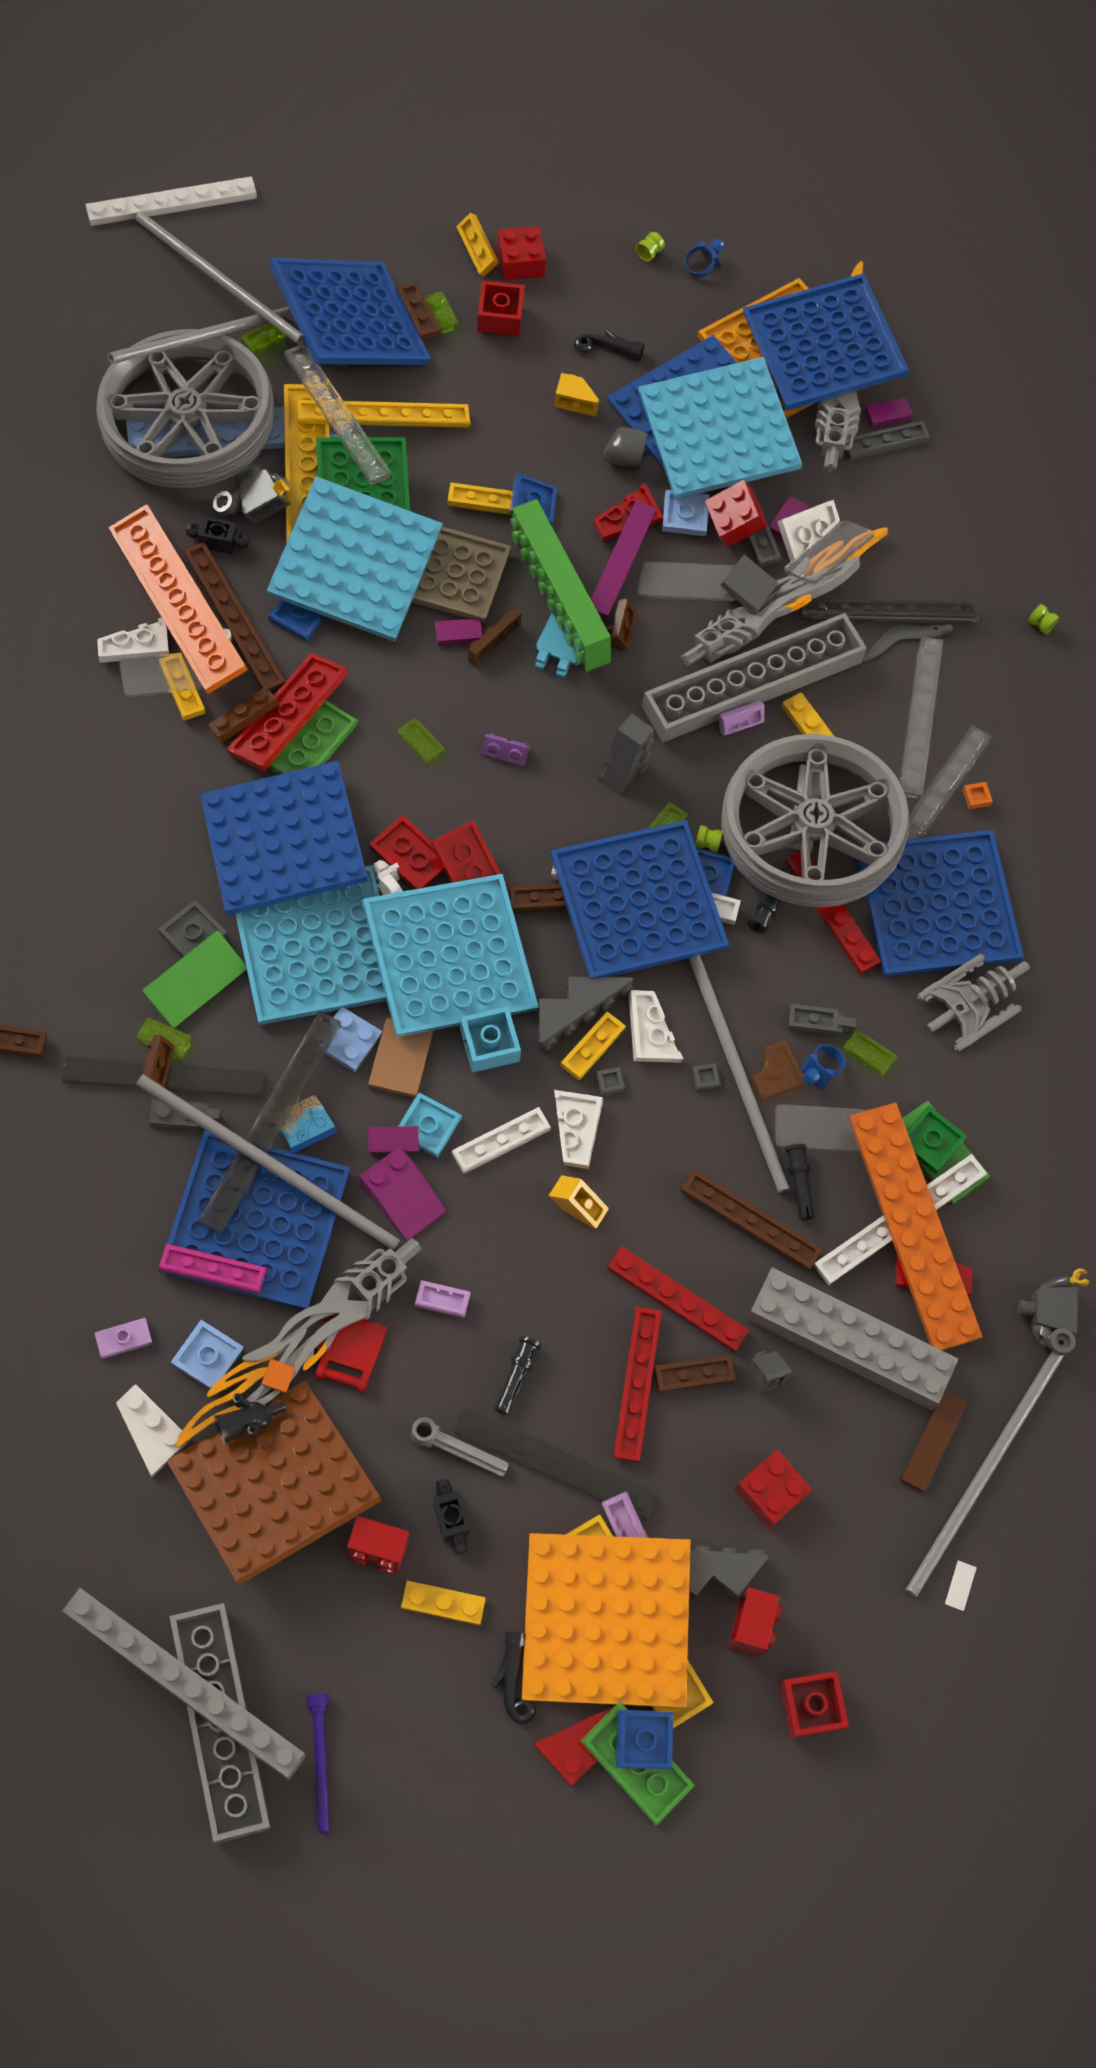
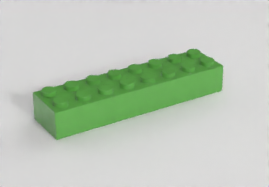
[510,499,611,672]

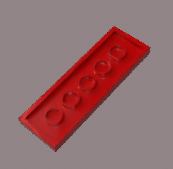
[227,653,349,772]

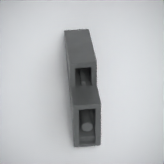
[538,977,634,1051]
[689,1546,769,1600]

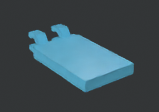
[535,612,601,678]

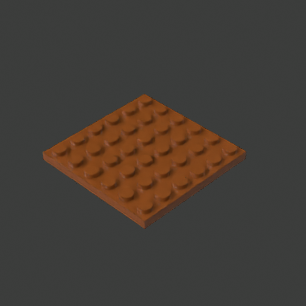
[167,1380,381,1586]

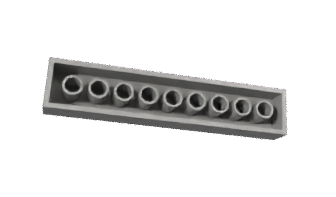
[642,613,867,743]

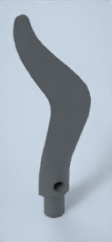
[862,623,953,662]

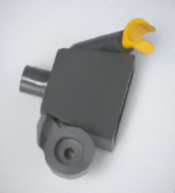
[213,466,291,524]
[1017,1269,1089,1356]

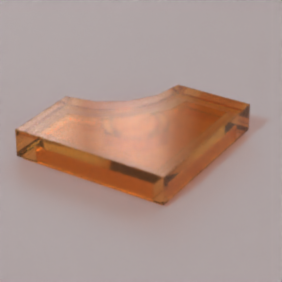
[751,1040,806,1101]

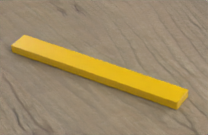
[295,400,471,428]

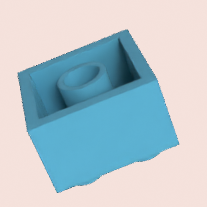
[460,1006,521,1073]

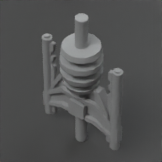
[917,954,1030,1052]

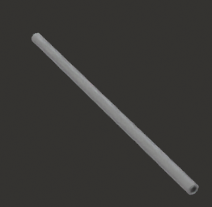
[135,212,305,345]
[107,307,289,364]
[688,956,790,1194]
[136,1074,400,1251]
[905,1352,1065,1598]

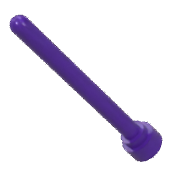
[306,1694,329,1834]

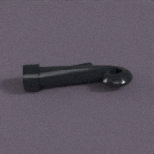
[573,330,645,360]
[492,1632,536,1724]

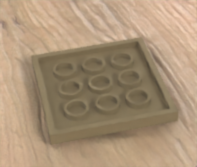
[412,527,512,624]

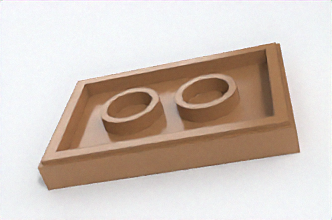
[368,1018,434,1098]

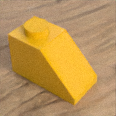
[554,373,599,416]
[548,1175,609,1229]

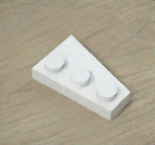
[777,500,840,564]
[97,618,169,663]
[628,990,683,1063]
[554,1090,603,1169]
[116,1384,191,1478]

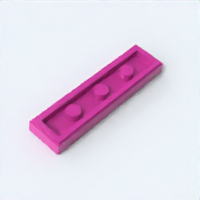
[159,1244,267,1294]

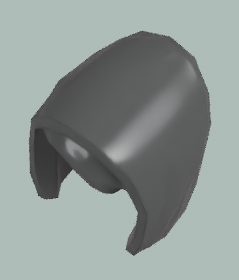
[603,427,647,467]

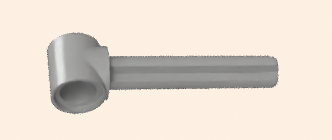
[410,1417,508,1477]

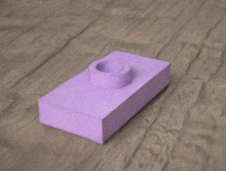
[719,700,765,736]
[415,1280,471,1319]
[94,1318,153,1359]
[602,1491,648,1538]

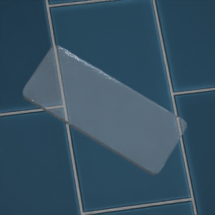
[784,520,874,584]
[638,562,735,601]
[119,653,227,697]
[775,1104,868,1152]

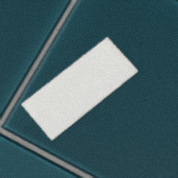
[945,1560,977,1611]

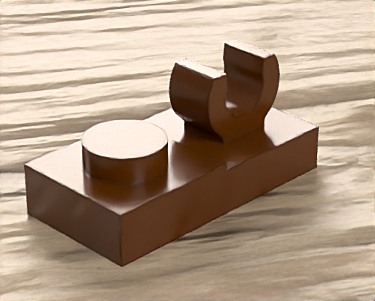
[606,599,637,650]
[143,1035,175,1088]

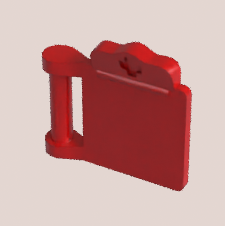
[315,1315,387,1393]

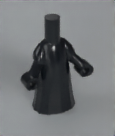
[214,1393,286,1444]

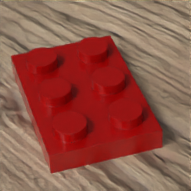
[369,815,445,890]
[431,820,506,884]

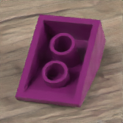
[360,1146,446,1242]

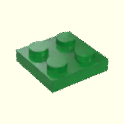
[907,1105,967,1174]

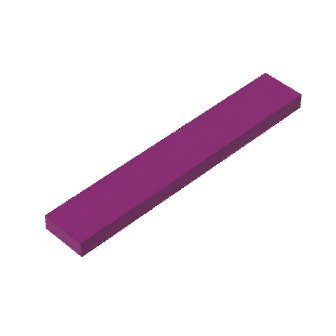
[591,500,657,619]

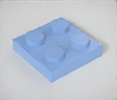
[662,490,709,536]
[314,1007,383,1073]
[171,1320,245,1389]

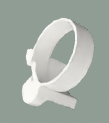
[373,860,403,895]

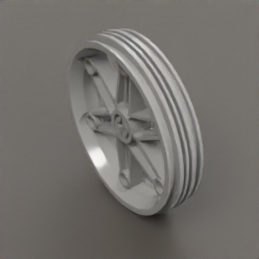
[96,329,275,488]
[721,734,910,907]

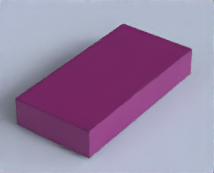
[865,398,913,428]
[769,496,809,539]
[435,618,483,645]
[368,1126,420,1152]

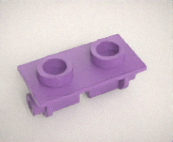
[481,733,531,767]

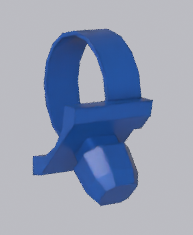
[684,238,724,277]
[800,1044,846,1090]

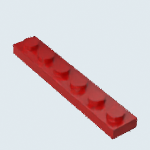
[784,851,881,975]
[607,1246,749,1353]
[613,1306,661,1463]

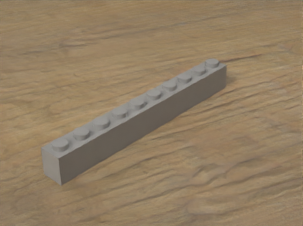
[62,1588,305,1781]

